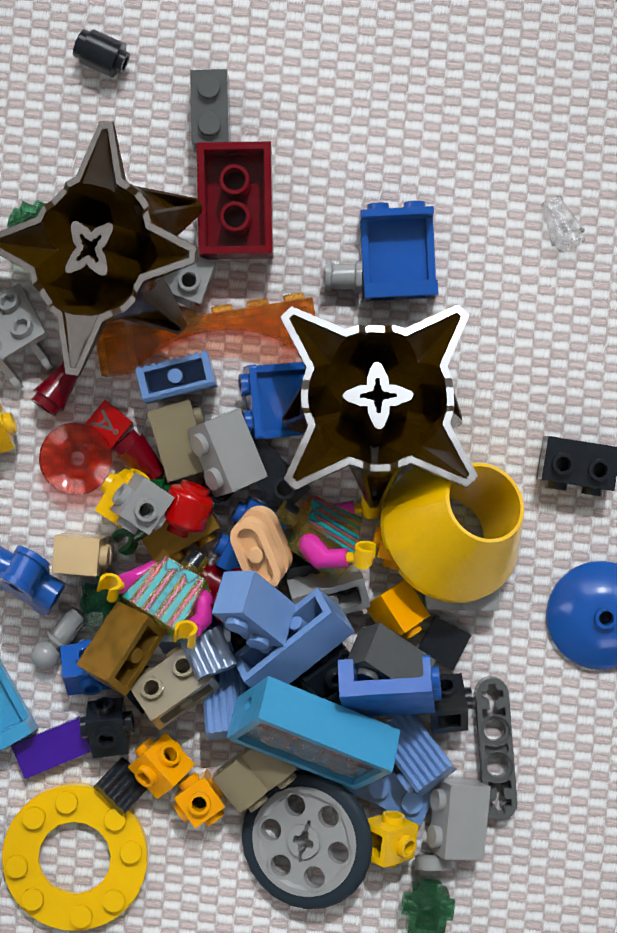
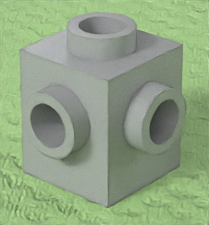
[110,472,175,535]

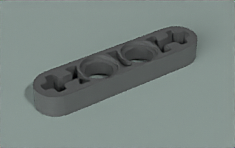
[474,676,517,820]

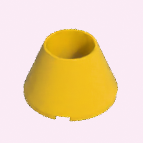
[380,462,524,603]

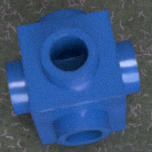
[60,639,111,696]

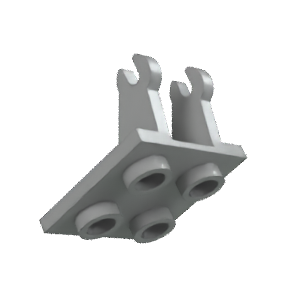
[0,283,55,391]

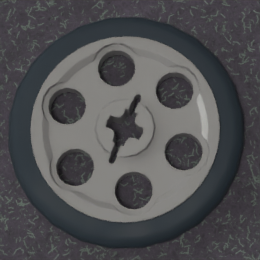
[242,770,373,909]

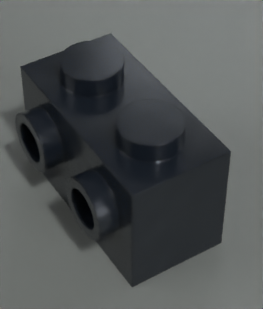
[536,436,617,497]

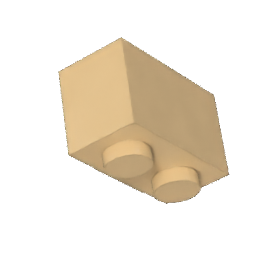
[52,532,114,576]

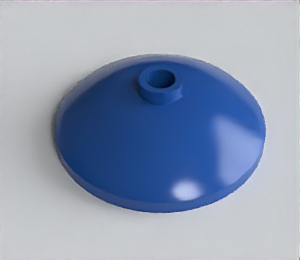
[546,561,617,670]

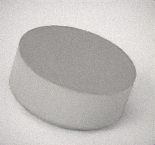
[415,852,452,871]

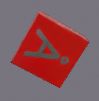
[82,399,134,451]

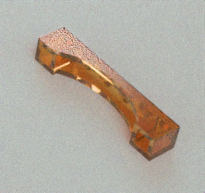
[96,293,315,378]

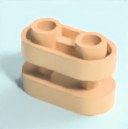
[230,506,293,587]

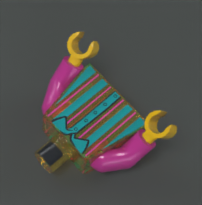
[276,494,381,582]
[96,549,213,649]

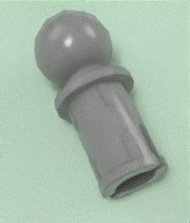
[31,606,90,669]

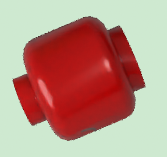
[165,480,214,538]

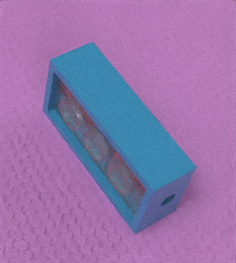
[226,676,401,790]

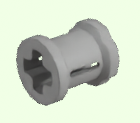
[325,260,362,294]

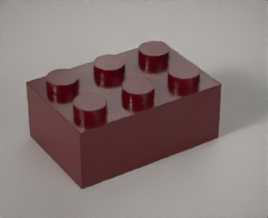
[197,141,274,260]

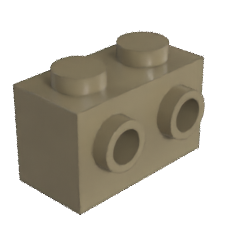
[130,646,221,730]

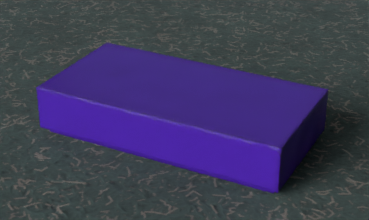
[11,716,91,779]

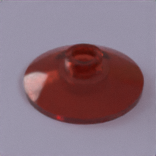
[39,422,112,495]

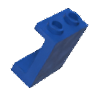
[360,201,439,302]
[238,362,306,440]
[338,655,442,717]

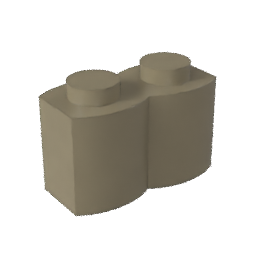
[212,747,298,814]

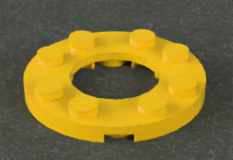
[2,783,149,931]

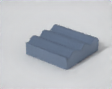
[180,626,237,681]

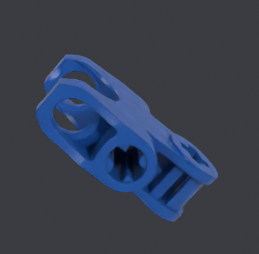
[0,545,66,616]

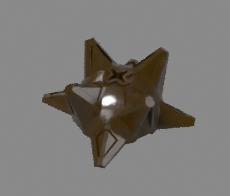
[0,121,202,376]
[280,305,478,508]

